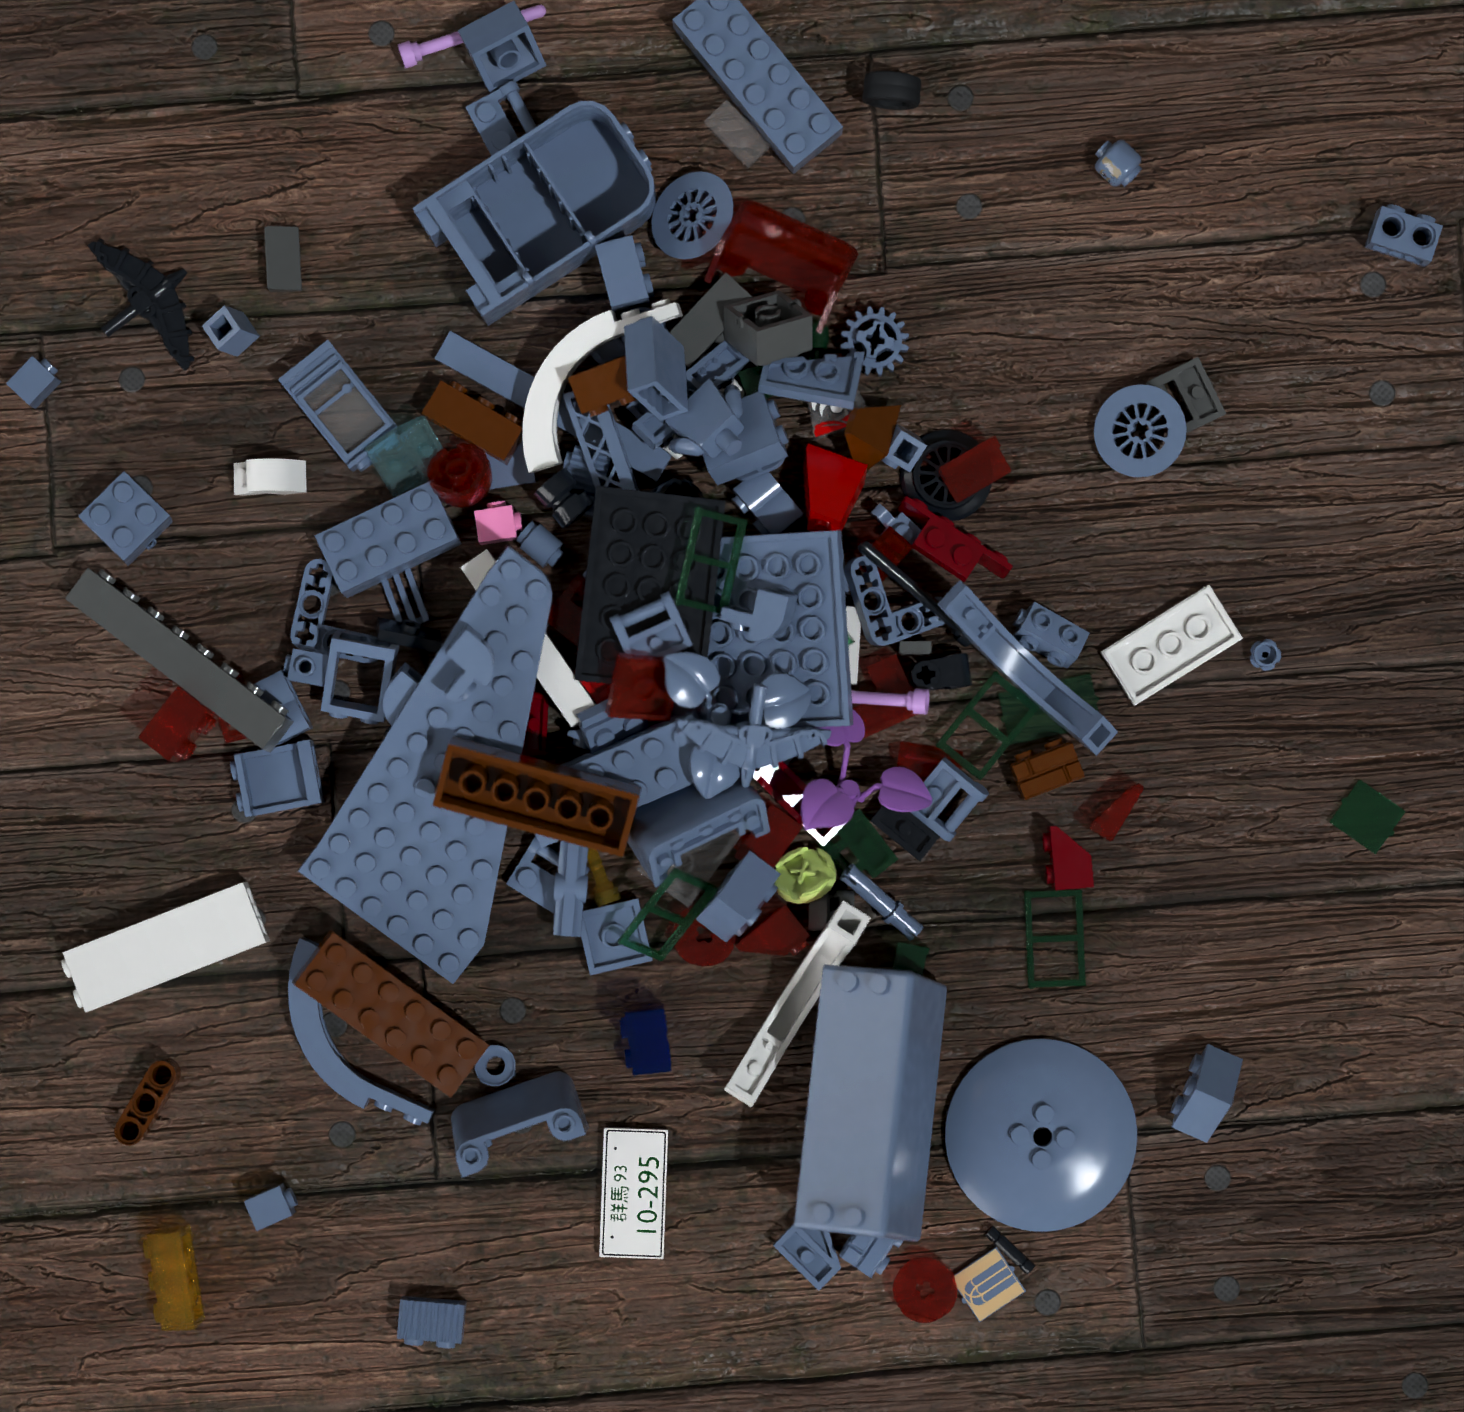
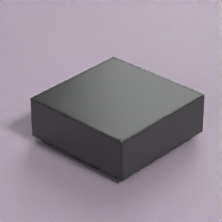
[898,641,932,656]

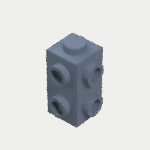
[1012,601,1090,669]

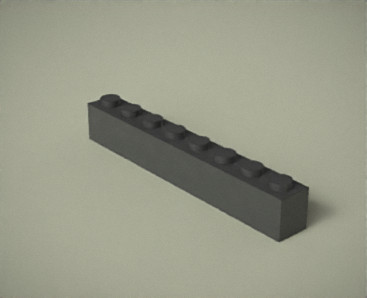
[65,568,294,753]

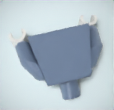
[663,379,745,459]

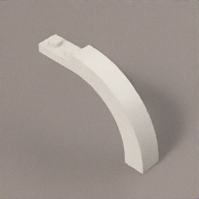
[522,299,683,473]
[724,901,871,1107]

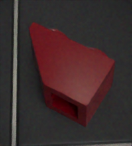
[1042,826,1094,890]

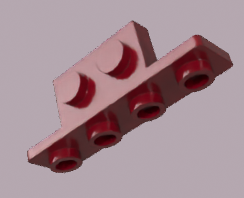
[897,496,1013,582]

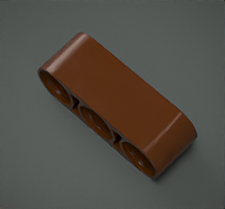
[114,1058,181,1146]

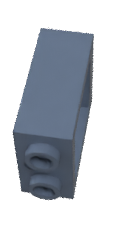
[321,630,399,724]

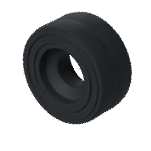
[862,71,921,110]

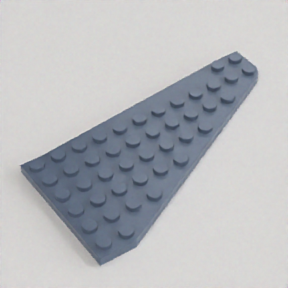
[298,546,552,984]

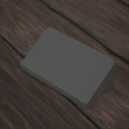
[264,226,302,293]

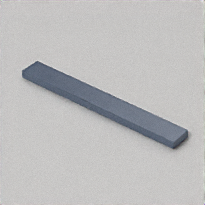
[435,331,672,482]

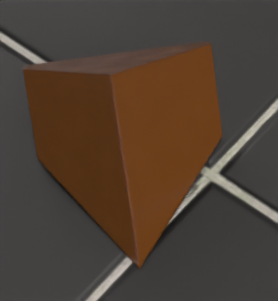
[844,405,901,470]

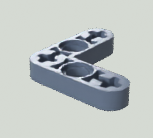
[845,556,945,646]
[290,559,379,664]

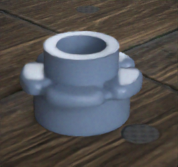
[1250,639,1281,671]

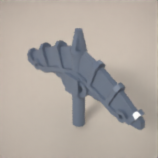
[676,684,831,788]

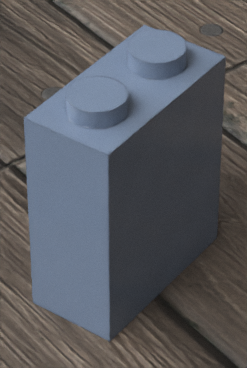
[624,316,689,421]

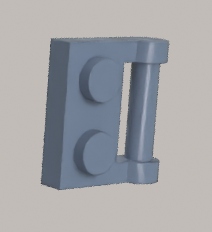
[465,80,537,156]
[609,591,692,671]
[911,757,989,842]
[506,836,591,914]

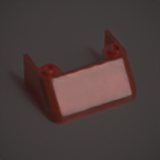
[704,201,858,333]

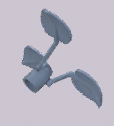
[663,652,811,799]

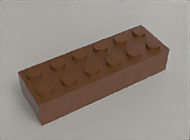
[432,736,642,857]
[292,929,489,1098]

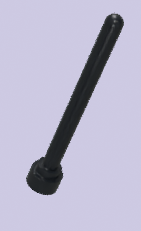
[858,541,972,647]

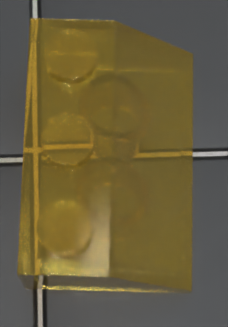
[143,1224,205,1331]

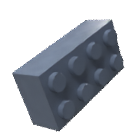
[315,481,462,598]

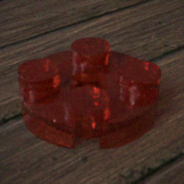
[673,902,736,967]
[893,1257,958,1323]

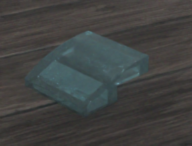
[364,416,454,498]

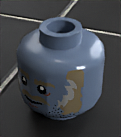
[1095,139,1142,187]

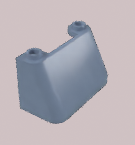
[627,775,770,888]
[451,1071,589,1177]

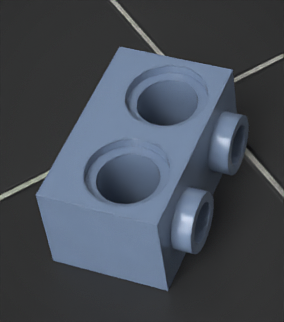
[1365,204,1443,267]

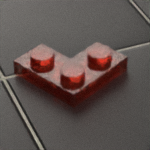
[853,654,918,739]

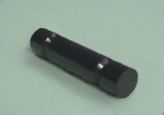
[984,1226,1035,1274]

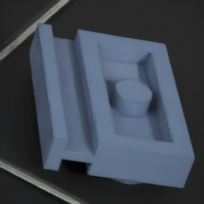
[577,687,649,753]

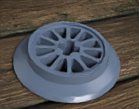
[651,171,733,259]
[1094,384,1187,477]

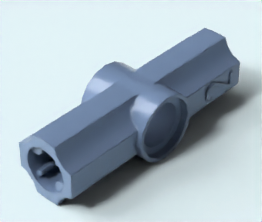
[553,841,589,937]

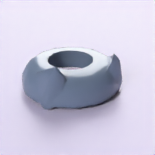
[475,1045,516,1086]

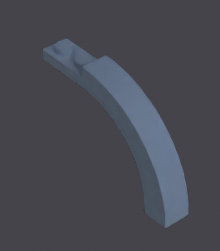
[937,580,1118,756]
[288,937,435,1126]

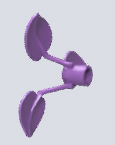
[801,710,932,830]

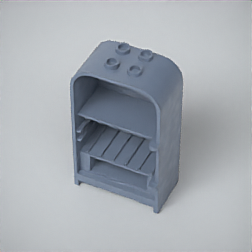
[412,101,656,326]

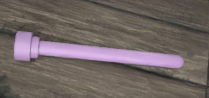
[397,5,546,69]
[851,688,930,715]

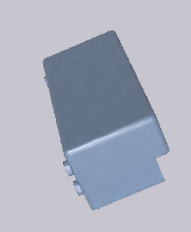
[795,964,947,1242]

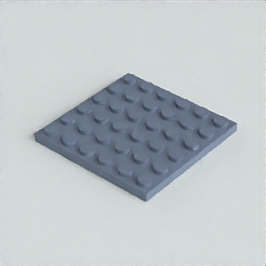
[663,530,854,729]

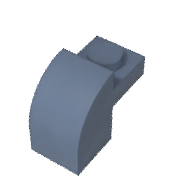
[720,587,798,641]
[444,624,494,704]
[383,662,423,726]

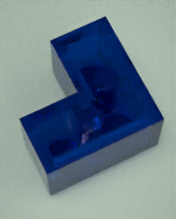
[620,1005,672,1076]

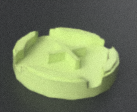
[774,847,837,904]

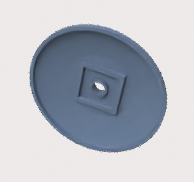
[945,1038,1137,1232]

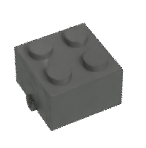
[724,290,812,366]

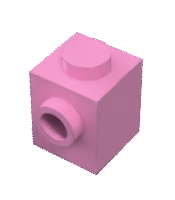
[474,501,523,545]

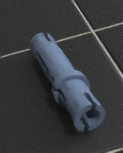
[840,863,923,941]

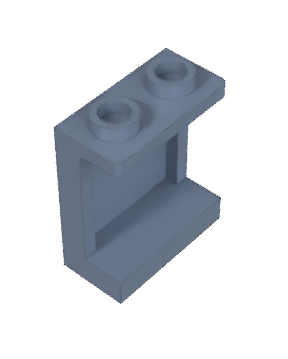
[230,740,325,817]

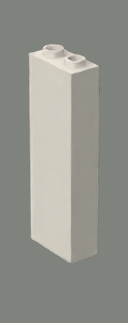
[460,549,596,728]
[61,882,270,1013]

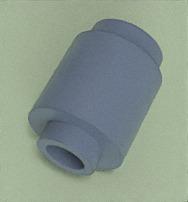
[516,521,564,568]

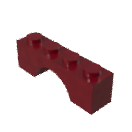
[753,762,845,846]

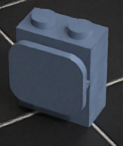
[702,392,789,486]

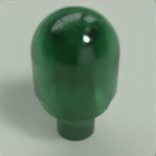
[810,319,829,360]

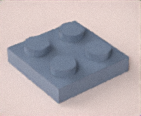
[581,898,653,975]

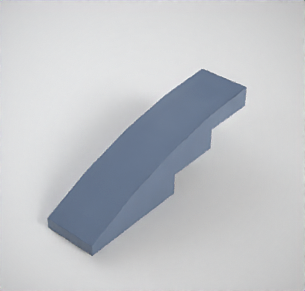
[632,340,750,451]

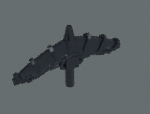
[87,238,195,371]

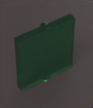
[1329,779,1406,855]

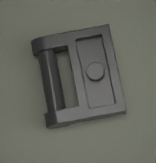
[1146,357,1226,434]

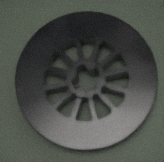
[900,430,993,521]

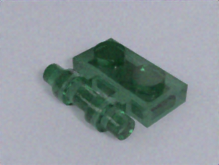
[816,809,898,892]

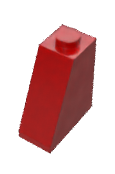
[803,443,868,532]

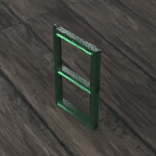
[674,507,748,614]
[936,671,1039,781]
[617,867,718,962]
[1024,890,1086,989]

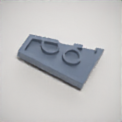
[758,351,865,410]

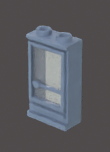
[278,340,403,472]

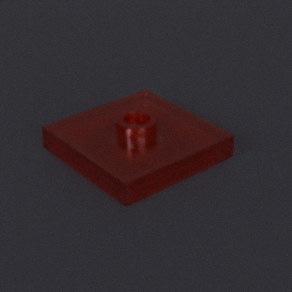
[605,653,674,721]

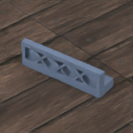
[563,391,639,491]

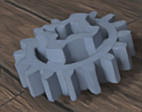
[840,307,909,377]

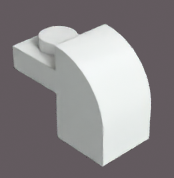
[234,458,306,496]

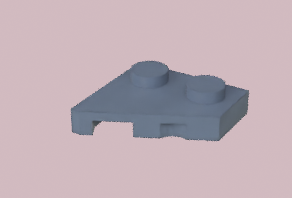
[773,1222,841,1291]

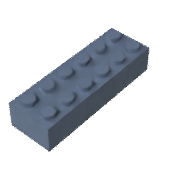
[672,0,843,174]
[534,708,700,848]

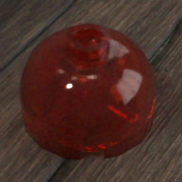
[427,443,493,508]

